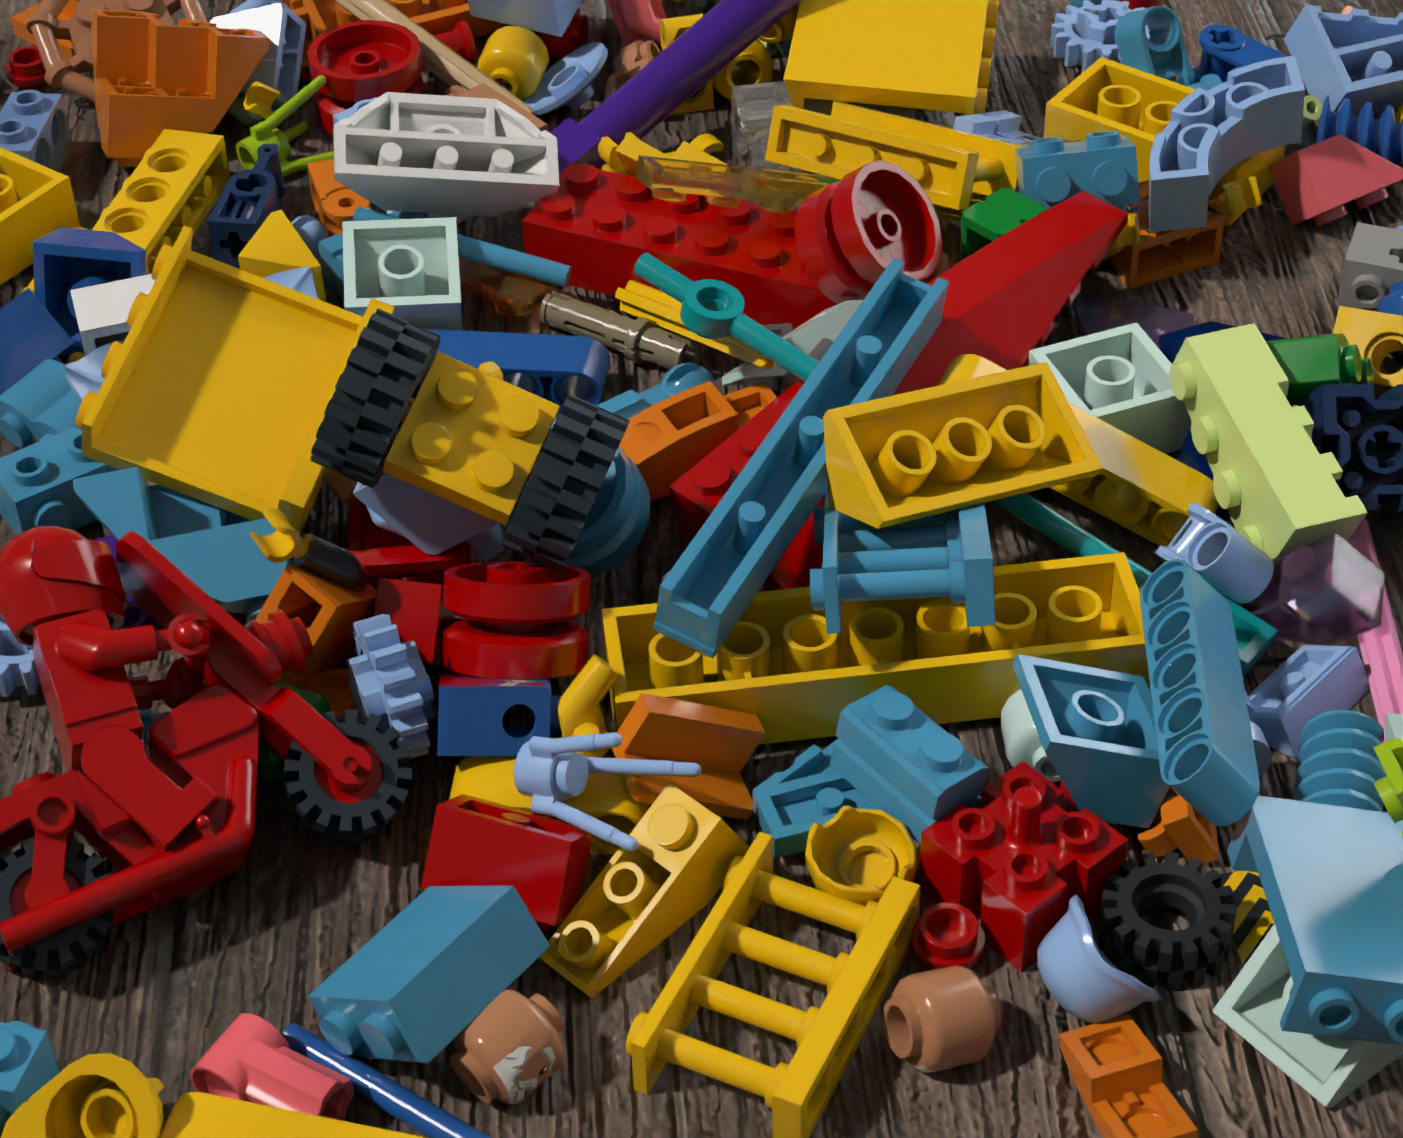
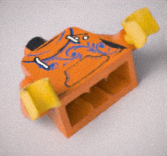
[1101,176,1262,289]

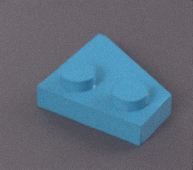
[752,738,879,858]

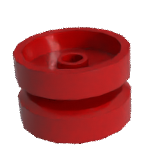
[307,20,426,135]
[794,160,942,304]
[443,561,591,680]

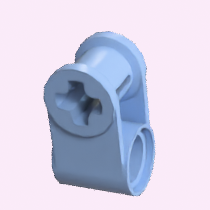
[1154,502,1274,605]

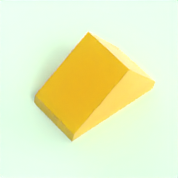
[238,210,326,302]

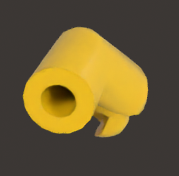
[556,654,620,757]

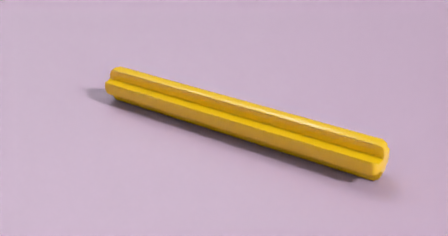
[615,280,774,370]

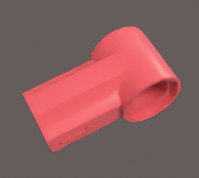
[190,1013,354,1121]

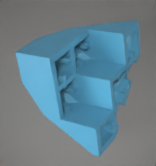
[73,467,294,622]

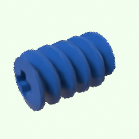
[1316,95,1403,165]

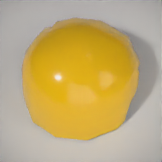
[805,805,917,906]

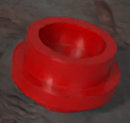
[6,46,48,90]
[911,903,985,970]

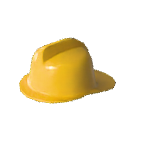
[1,1053,165,1138]

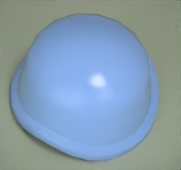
[1037,895,1162,1024]

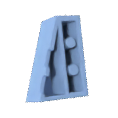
[1283,5,1403,116]

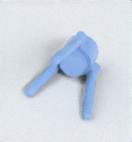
[514,732,702,852]

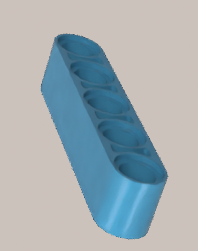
[1140,559,1260,827]

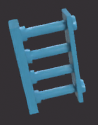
[810,491,995,634]

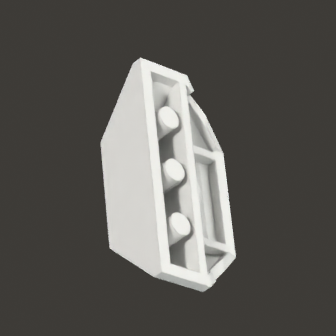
[333,92,559,217]

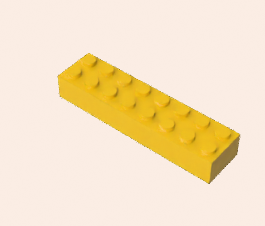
[601,552,1151,745]

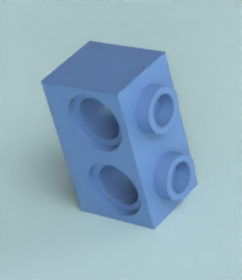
[0,90,73,173]

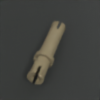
[539,290,699,370]

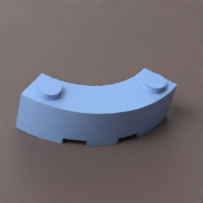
[1148,55,1305,232]

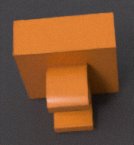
[1138,788,1219,864]

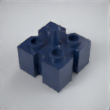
[1304,384,1403,520]

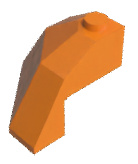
[91,9,270,167]

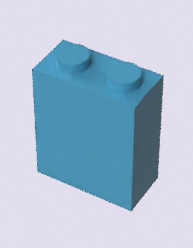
[307,886,550,1063]

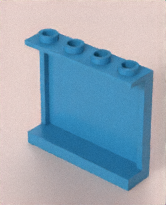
[1227,795,1403,1045]

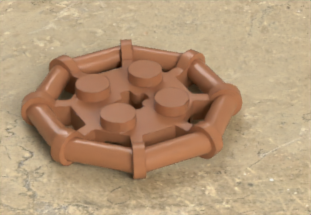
[26,0,208,103]

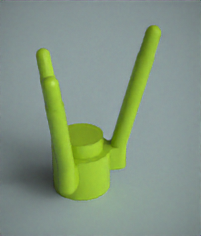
[236,75,334,177]

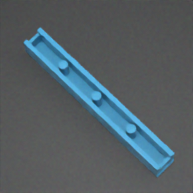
[653,258,949,658]

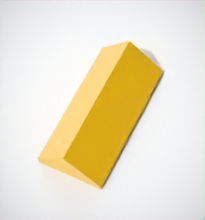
[823,362,1104,529]

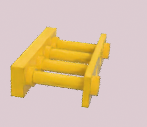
[765,101,1026,210]
[625,831,920,1138]

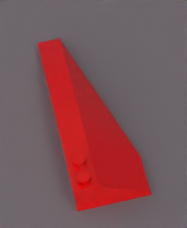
[669,190,1128,591]

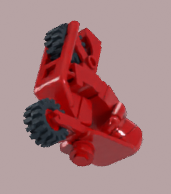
[0,526,412,977]

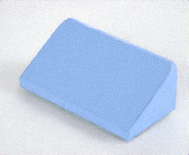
[1248,645,1370,758]

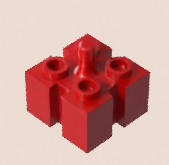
[919,761,1128,972]

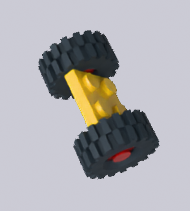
[310,309,630,573]

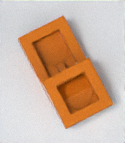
[1059,1013,1199,1138]

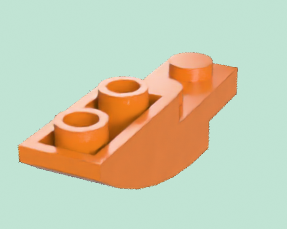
[619,381,777,502]

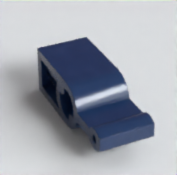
[207,144,285,268]

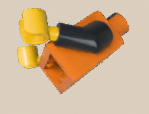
[180,508,377,689]

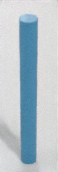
[353,206,572,288]

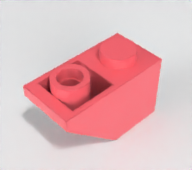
[1267,134,1403,227]

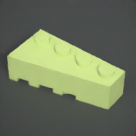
[1169,323,1368,582]

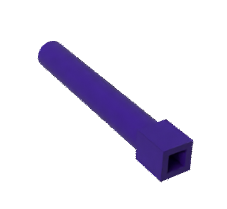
[550,0,802,175]

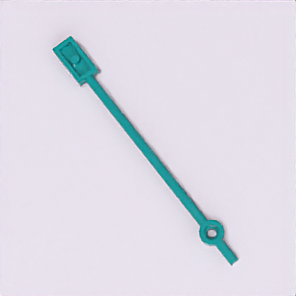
[634,253,1278,677]

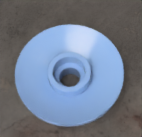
[524,42,608,116]

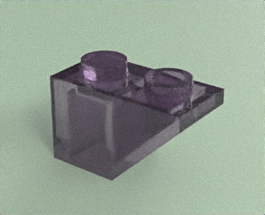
[1237,532,1385,646]

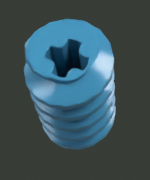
[1293,709,1387,812]

